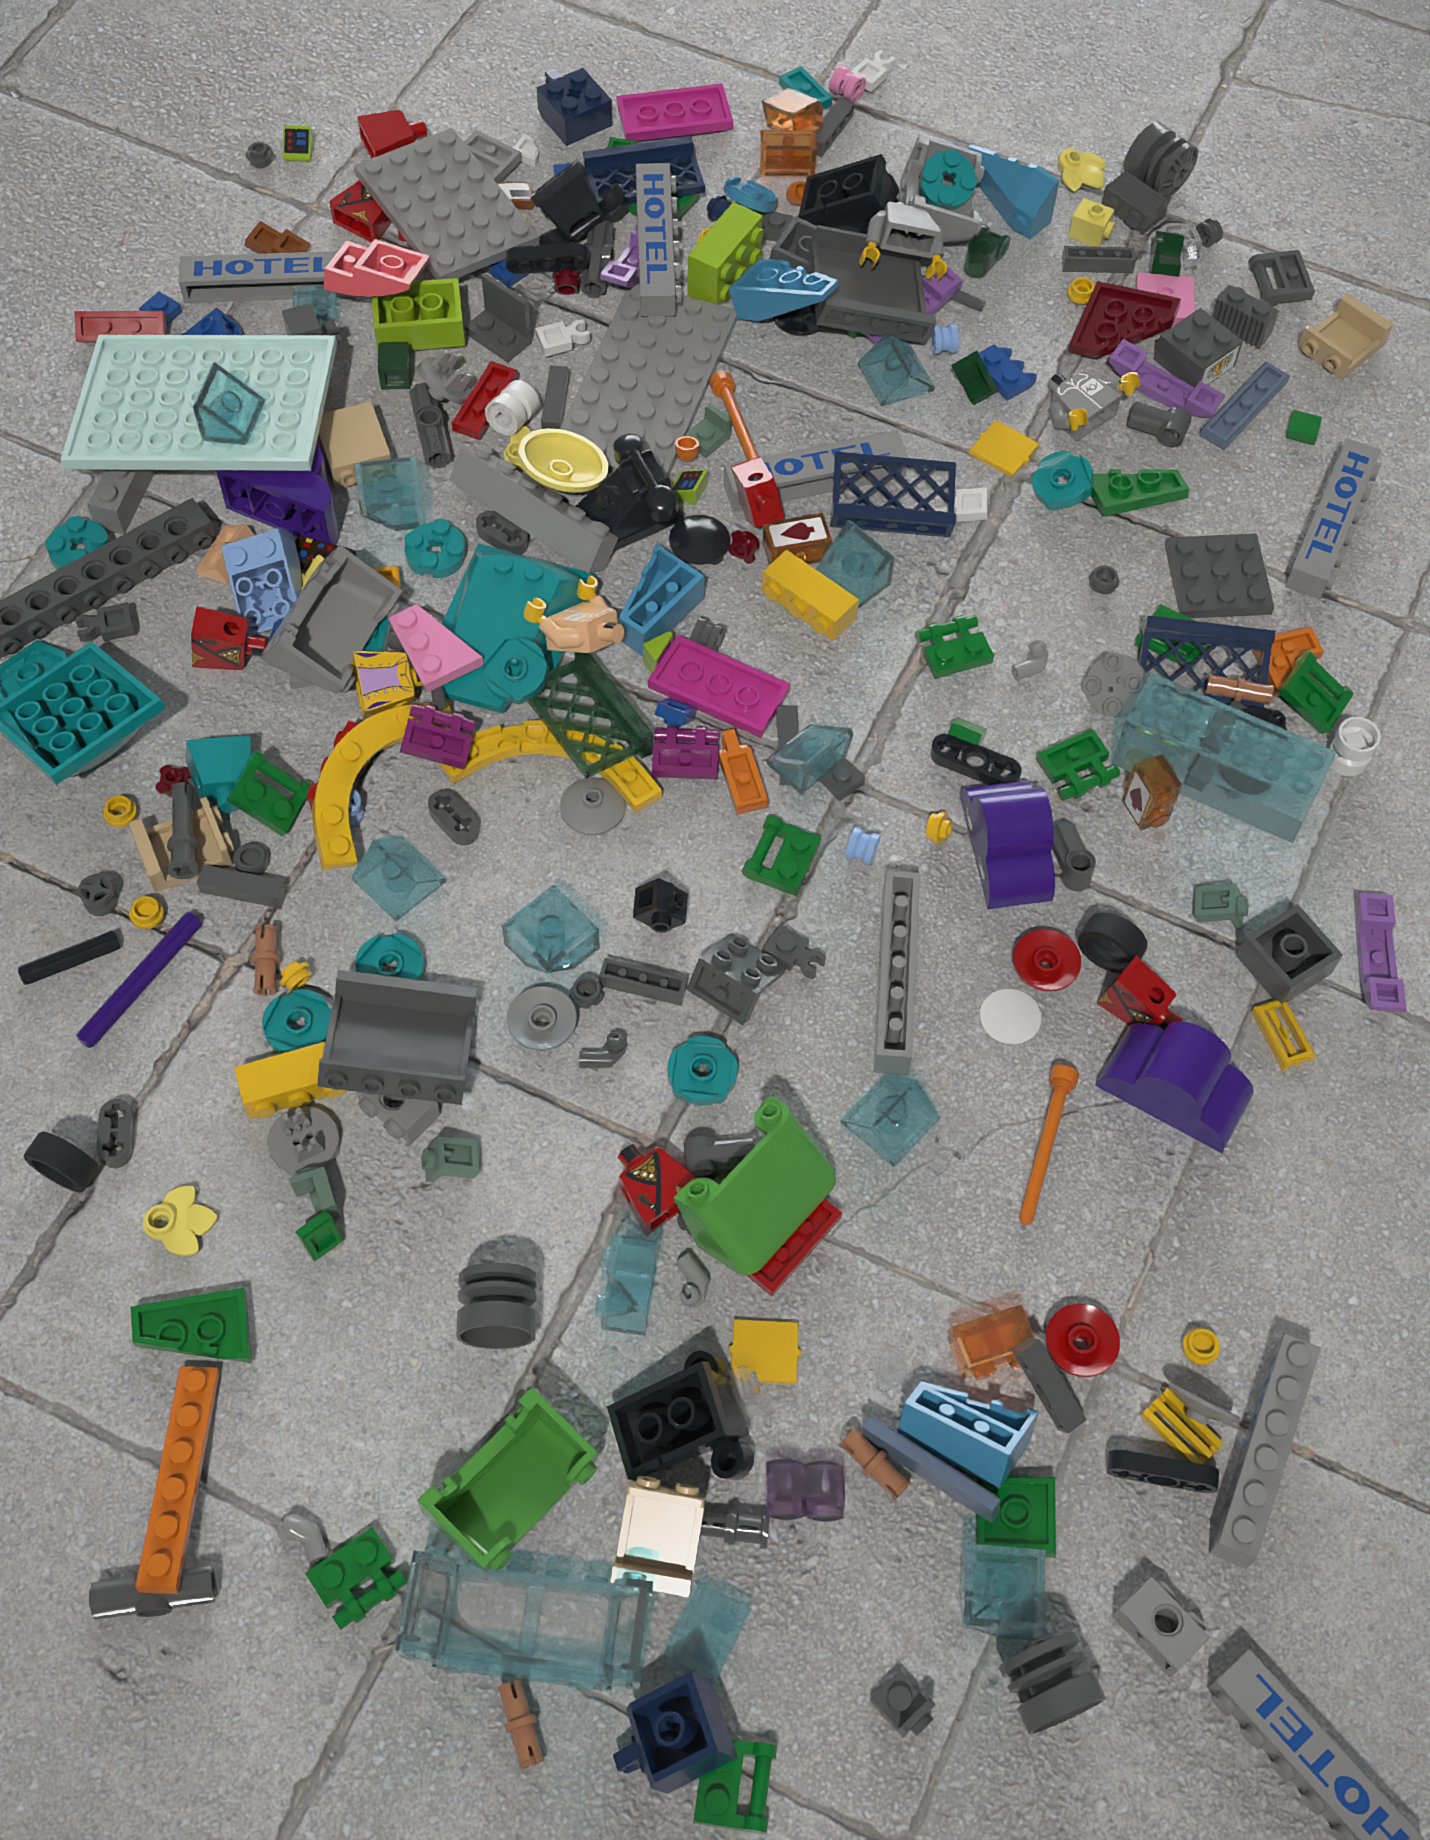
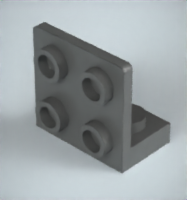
[465,274,532,363]
[686,934,786,1025]

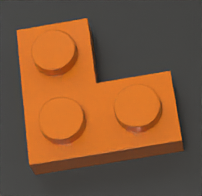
[1253,627,1324,697]

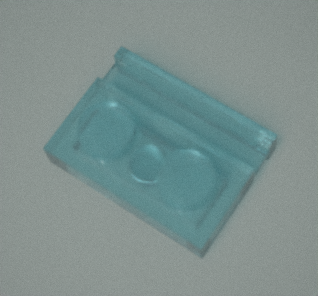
[293,286,337,327]
[664,1582,752,1685]

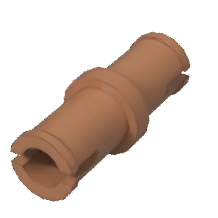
[1205,674,1274,705]
[252,924,280,996]
[839,1427,911,1500]
[497,1679,545,1770]

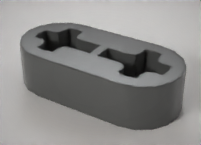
[476,510,528,555]
[428,790,479,845]
[96,1099,135,1168]

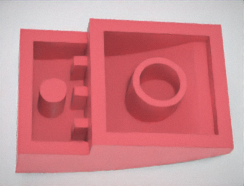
[324,239,430,297]

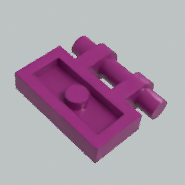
[400,703,476,770]
[652,725,719,780]

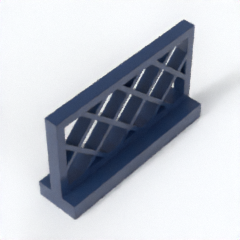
[583,136,705,205]
[830,451,956,538]
[1139,615,1276,707]

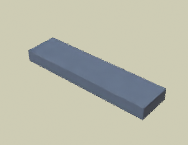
[1199,362,1290,451]
[861,1416,1000,1524]

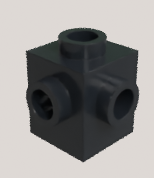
[633,878,688,933]

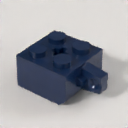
[536,68,613,146]
[613,1671,738,1794]

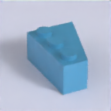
[619,543,704,656]
[897,1382,1039,1489]

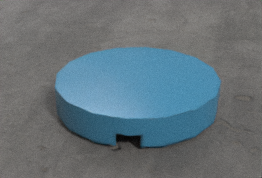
[723,176,778,212]

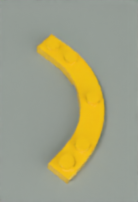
[312,702,451,870]
[437,720,662,813]

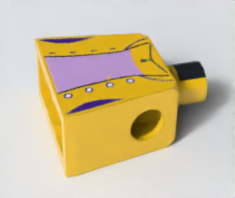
[351,651,423,719]

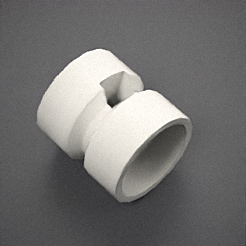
[485,380,540,436]
[1326,717,1381,776]

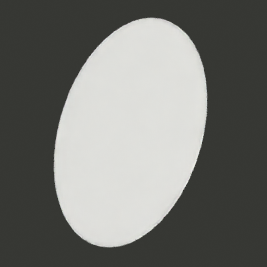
[980,989,1041,1044]

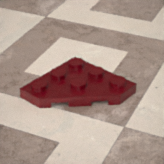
[1069,281,1181,359]

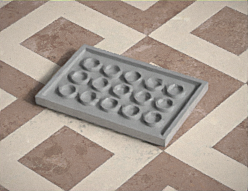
[354,128,540,280]

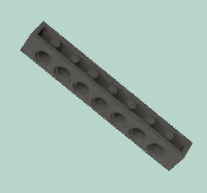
[0,498,216,659]

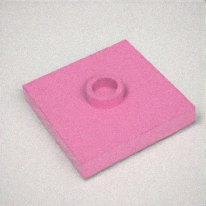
[1135,272,1195,325]

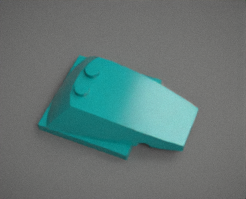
[442,543,595,714]
[0,640,166,785]

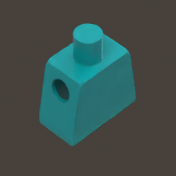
[185,735,251,813]

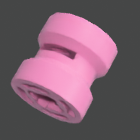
[829,65,866,103]

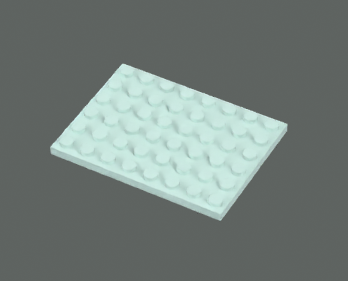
[60,335,337,471]

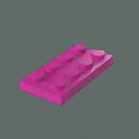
[616,83,733,141]
[648,635,791,738]

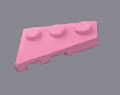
[388,604,483,693]

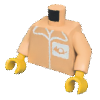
[524,576,624,653]

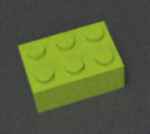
[687,202,764,305]
[372,278,465,351]

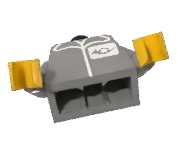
[859,202,947,280]
[1048,372,1141,442]

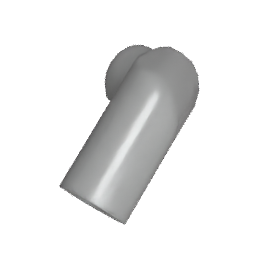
[1012,640,1049,681]

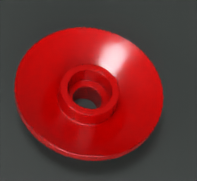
[1013,929,1082,992]
[1045,1304,1120,1377]

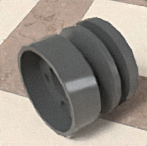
[1123,121,1198,198]
[456,1263,537,1349]
[998,1632,1106,1734]

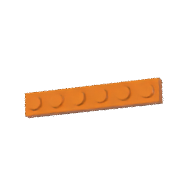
[135,1366,220,1594]

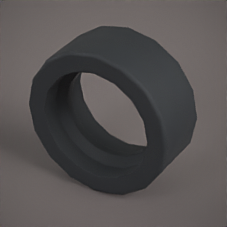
[1078,912,1148,974]
[23,1131,99,1193]

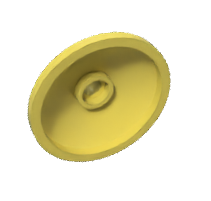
[517,429,608,493]

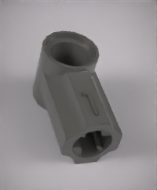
[1127,402,1192,448]
[1052,821,1096,892]
[683,1136,755,1180]

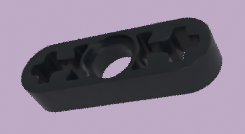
[506,243,589,274]
[930,734,1022,785]
[1106,1450,1219,1493]

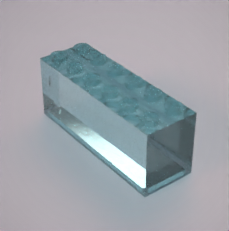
[1111,672,1337,843]

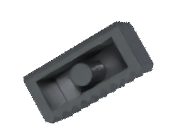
[1101,170,1169,234]
[1212,285,1280,349]

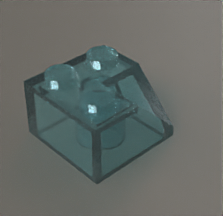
[354,456,425,531]
[502,885,600,973]
[595,1234,657,1336]
[959,1543,1045,1641]

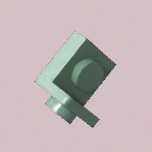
[684,403,731,458]
[1194,884,1249,928]
[421,1136,479,1183]
[289,1166,341,1220]

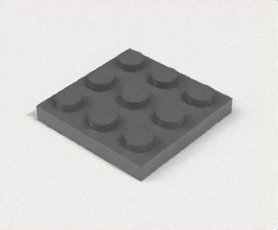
[1165,533,1274,618]

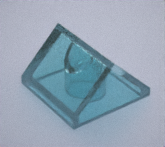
[858,333,935,407]
[192,362,266,445]
[816,520,895,608]
[766,724,854,795]
[352,836,447,922]
[840,1073,940,1167]

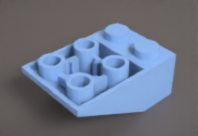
[221,528,302,636]

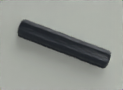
[18,931,120,985]

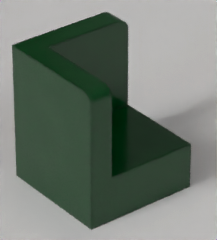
[1150,231,1184,277]
[378,342,411,390]
[951,350,999,405]

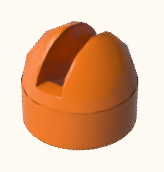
[786,181,805,205]
[675,436,699,462]

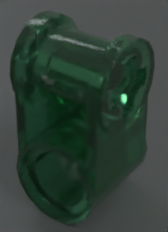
[963,225,1011,278]

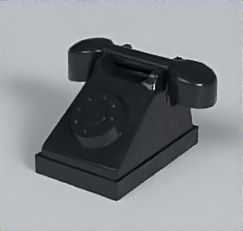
[798,154,899,234]
[530,159,625,245]
[575,433,684,552]
[607,1350,754,1481]

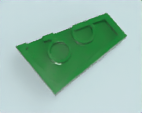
[1091,469,1190,517]
[130,1288,252,1363]

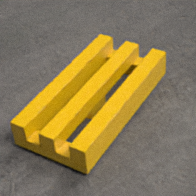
[1251,1000,1316,1071]
[1140,1388,1224,1464]

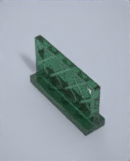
[527,652,653,779]

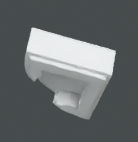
[513,134,539,167]

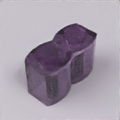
[764,1459,845,1522]

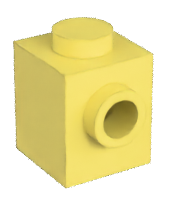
[1068,198,1116,247]

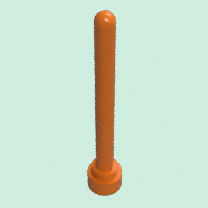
[709,371,759,461]
[1019,1065,1080,1225]

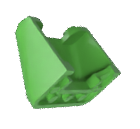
[674,1095,836,1275]
[417,1387,598,1572]

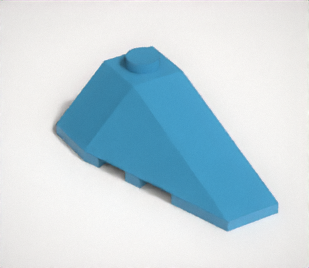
[968,144,1060,240]
[728,258,839,322]

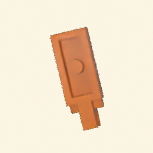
[718,729,769,815]

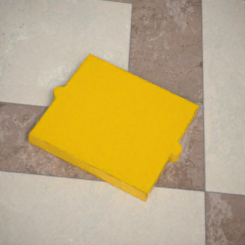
[969,420,1039,478]
[728,1319,801,1385]

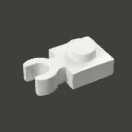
[851,50,895,92]
[535,320,590,357]
[935,488,988,522]

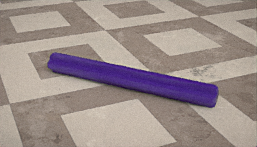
[76,912,202,1048]

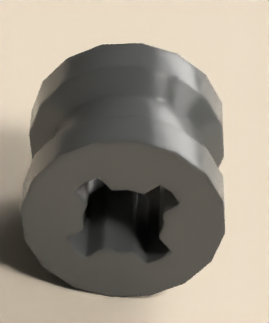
[690,616,726,652]
[78,874,118,916]

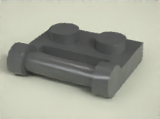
[1248,250,1315,307]

